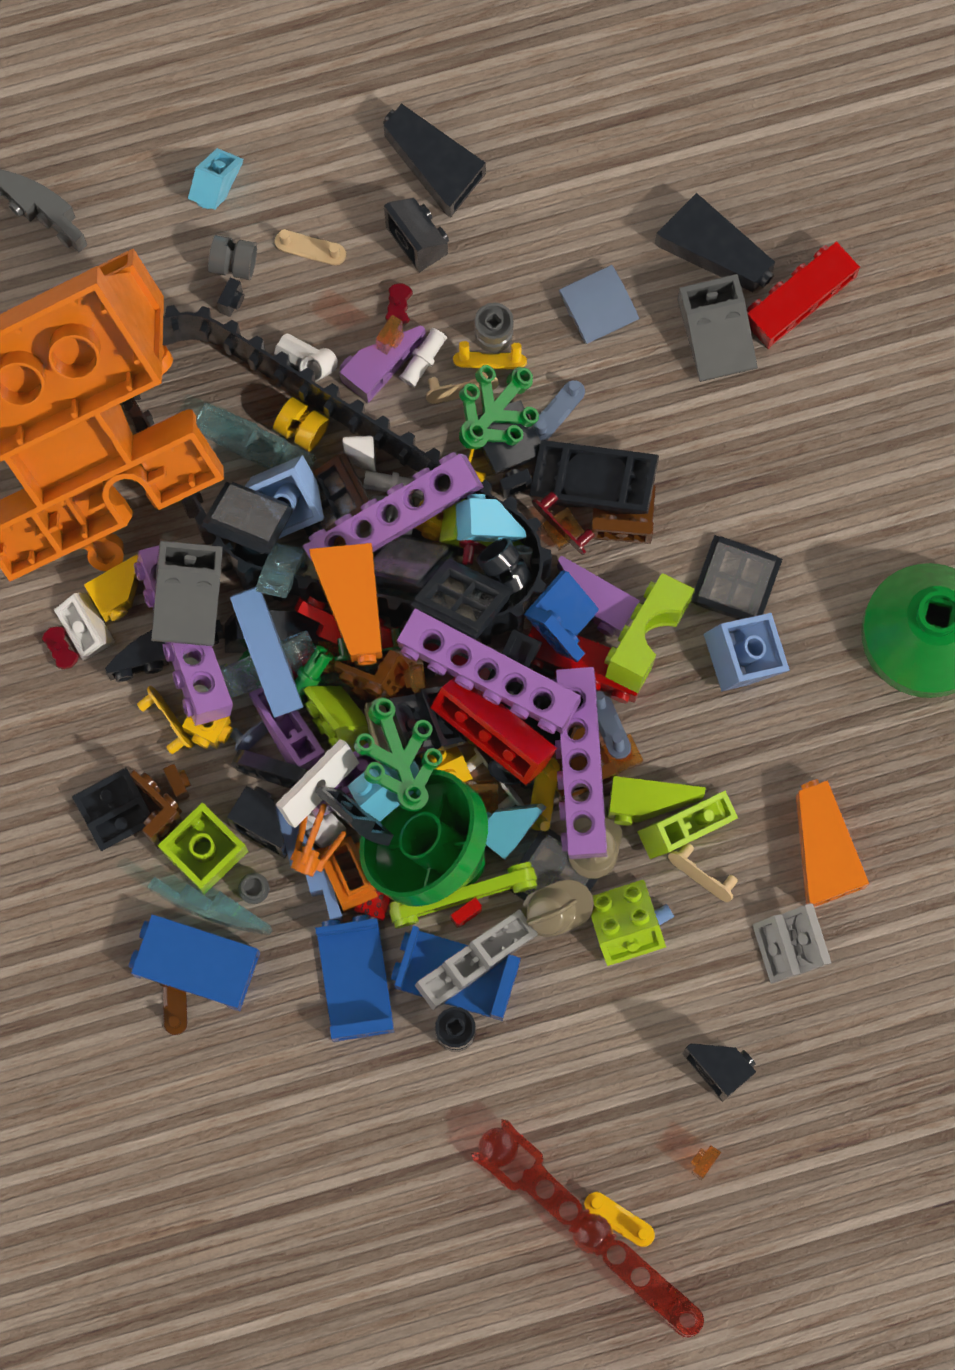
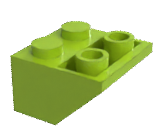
[303,686,369,752]

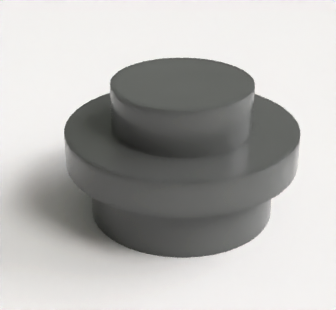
[238,873,270,904]

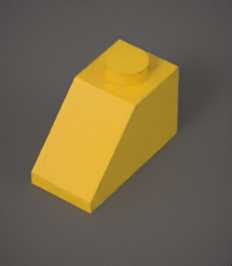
[84,554,139,622]

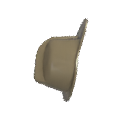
[568,811,622,879]
[522,879,594,937]

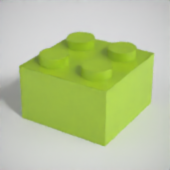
[158,802,249,895]

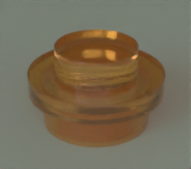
[403,662,426,693]

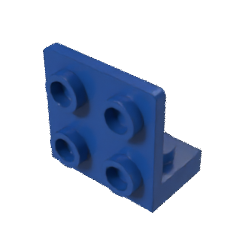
[524,570,599,662]

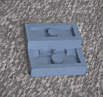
[559,265,640,344]

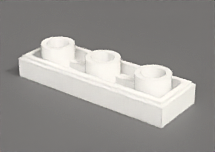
[276,739,359,828]

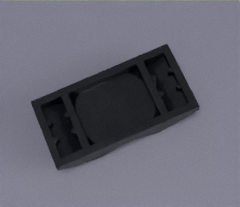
[529,440,659,514]

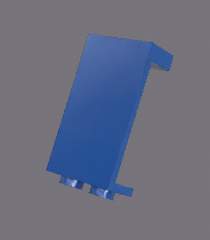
[129,914,260,1012]
[315,915,395,1042]
[391,926,521,1021]

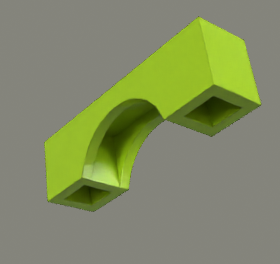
[604,573,694,693]

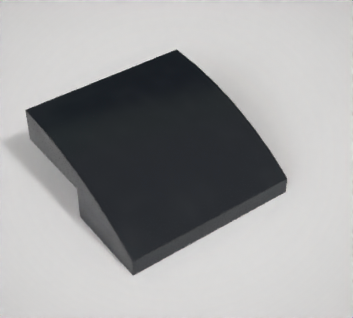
[473,400,541,475]
[385,686,466,758]
[72,767,151,851]
[316,787,394,846]

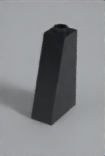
[383,103,486,218]
[655,193,775,293]
[225,610,339,653]

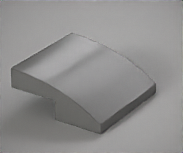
[752,903,831,984]

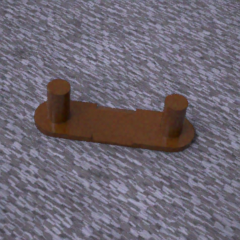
[162,984,188,1035]

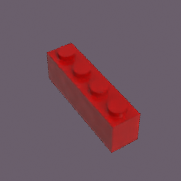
[747,241,860,349]
[529,626,639,704]
[431,677,557,785]

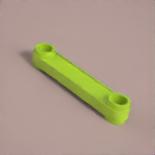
[389,862,538,929]

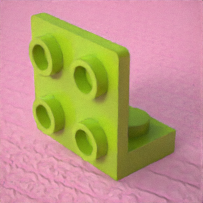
[591,880,666,966]

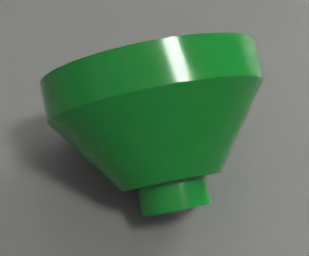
[861,563,955,698]
[359,769,488,906]

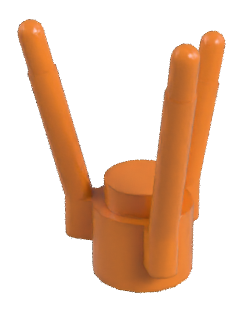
[290,804,347,877]

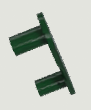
[334,628,402,662]

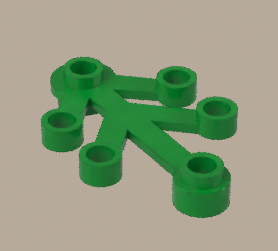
[459,365,539,449]
[354,698,443,811]

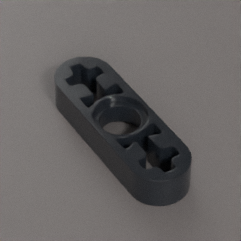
[231,749,307,789]

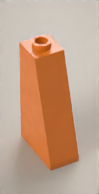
[309,543,383,665]
[796,779,869,907]

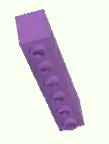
[303,452,483,562]
[134,541,233,726]
[397,608,581,734]
[551,667,608,859]

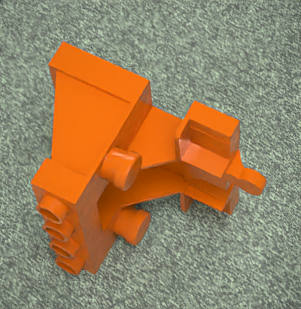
[0,248,224,581]

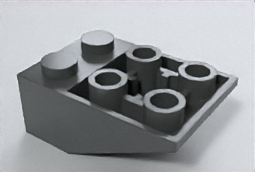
[677,274,758,382]
[151,541,222,646]

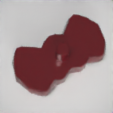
[385,283,413,327]
[42,626,79,670]

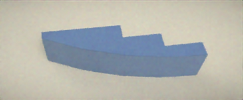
[230,586,303,718]
[276,806,343,921]

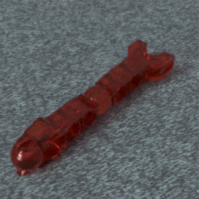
[471,1119,704,1338]

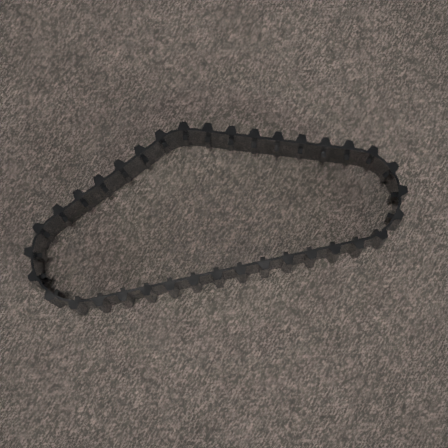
[123,305,552,645]

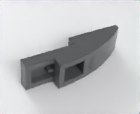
[0,170,87,252]

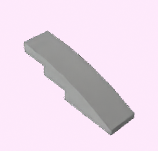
[415,909,538,1010]

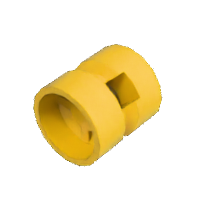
[273,397,329,452]

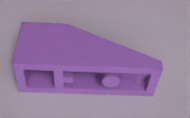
[340,325,426,403]
[557,556,640,637]
[249,686,325,771]

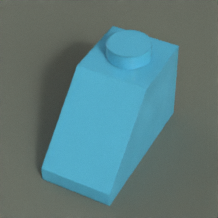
[188,148,243,210]
[456,494,526,542]
[347,760,419,821]
[486,803,546,859]

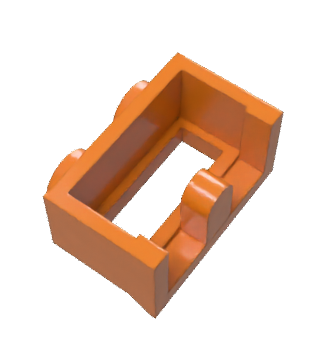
[316,836,378,912]

